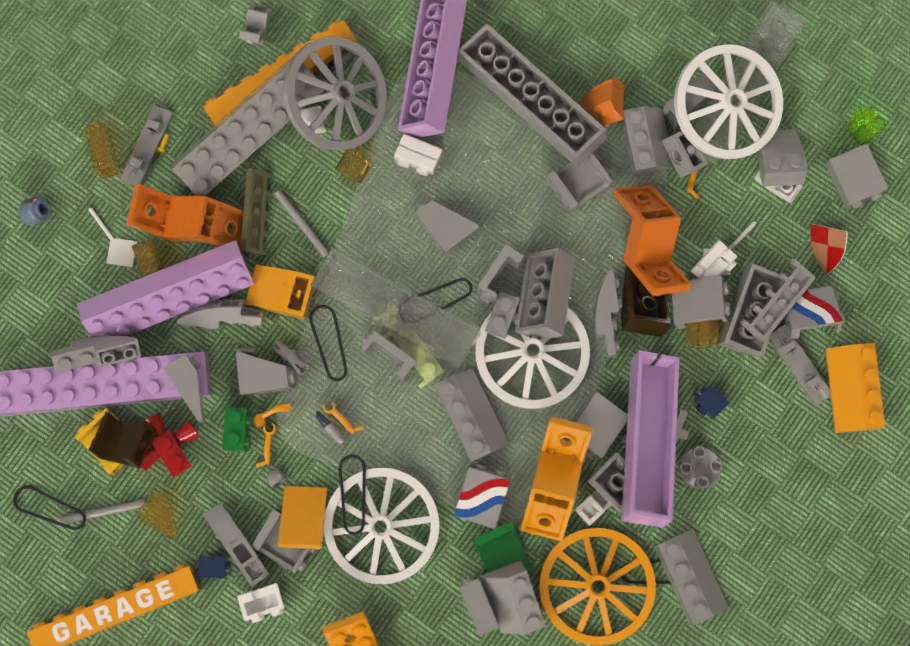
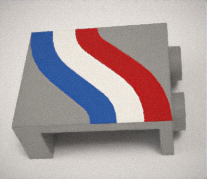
[784,286,845,340]
[454,463,511,529]

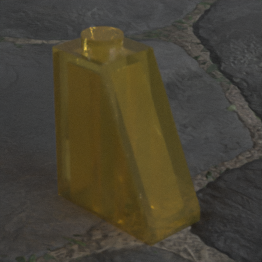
[84,121,122,179]

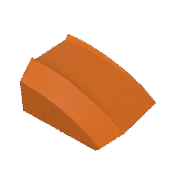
[578,77,625,127]

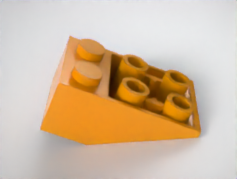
[245,265,316,320]

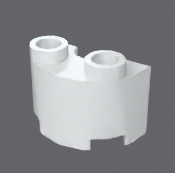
[237,583,285,623]

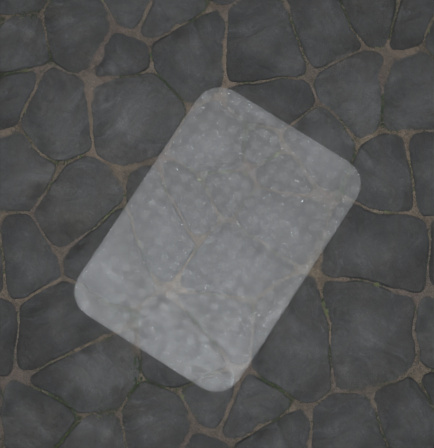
[276,70,668,527]

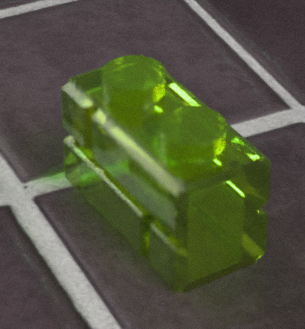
[847,106,885,146]

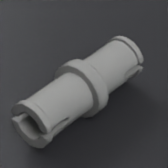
[273,341,309,375]

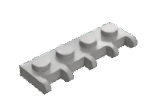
[740,258,816,342]

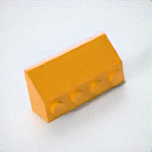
[825,343,885,433]

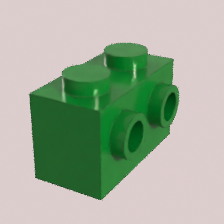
[222,407,252,453]

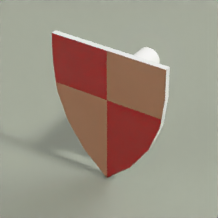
[811,224,848,275]

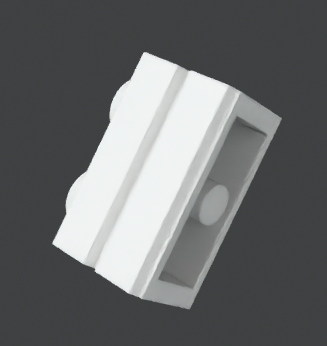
[394,133,443,176]
[689,240,738,279]

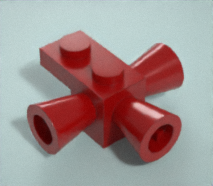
[141,413,200,478]

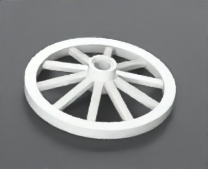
[674,45,783,159]
[475,296,590,409]
[324,468,440,584]

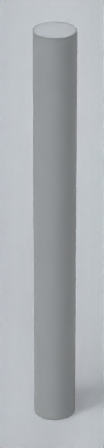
[274,189,330,259]
[61,498,147,524]

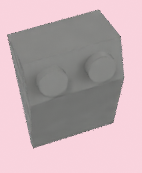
[756,129,808,187]

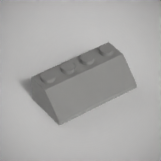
[515,248,575,338]
[717,263,783,358]
[434,369,510,463]
[654,529,729,625]

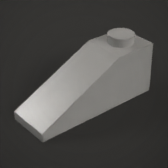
[164,354,205,424]

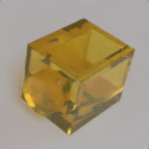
[335,148,372,184]

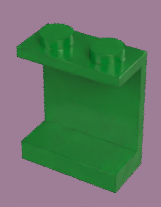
[473,522,533,576]

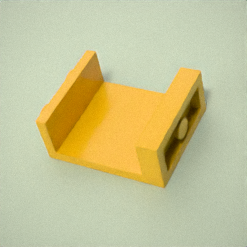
[75,408,124,476]

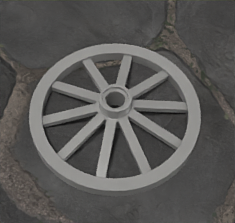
[283,37,387,151]

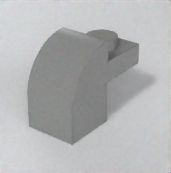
[239,4,272,45]

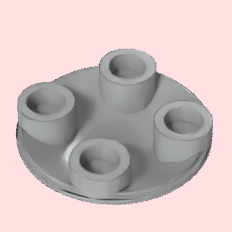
[679,446,722,489]

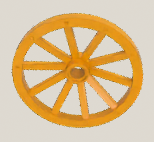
[539,528,656,645]

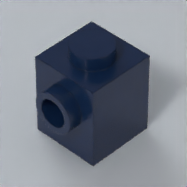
[694,385,729,420]
[198,556,231,578]

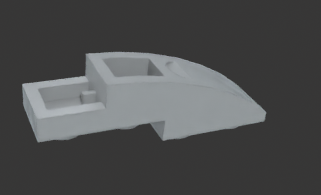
[594,270,622,358]
[177,299,265,330]
[50,336,141,373]
[203,503,269,587]

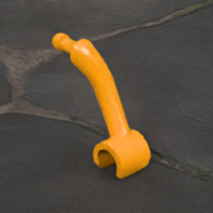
[687,170,699,199]
[323,401,364,434]
[253,403,292,428]
[256,423,277,468]

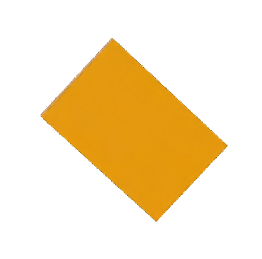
[278,486,328,549]

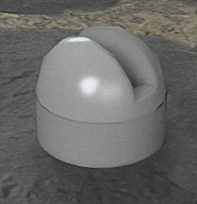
[268,470,286,489]

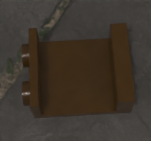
[88,412,157,469]

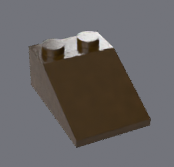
[621,266,671,337]

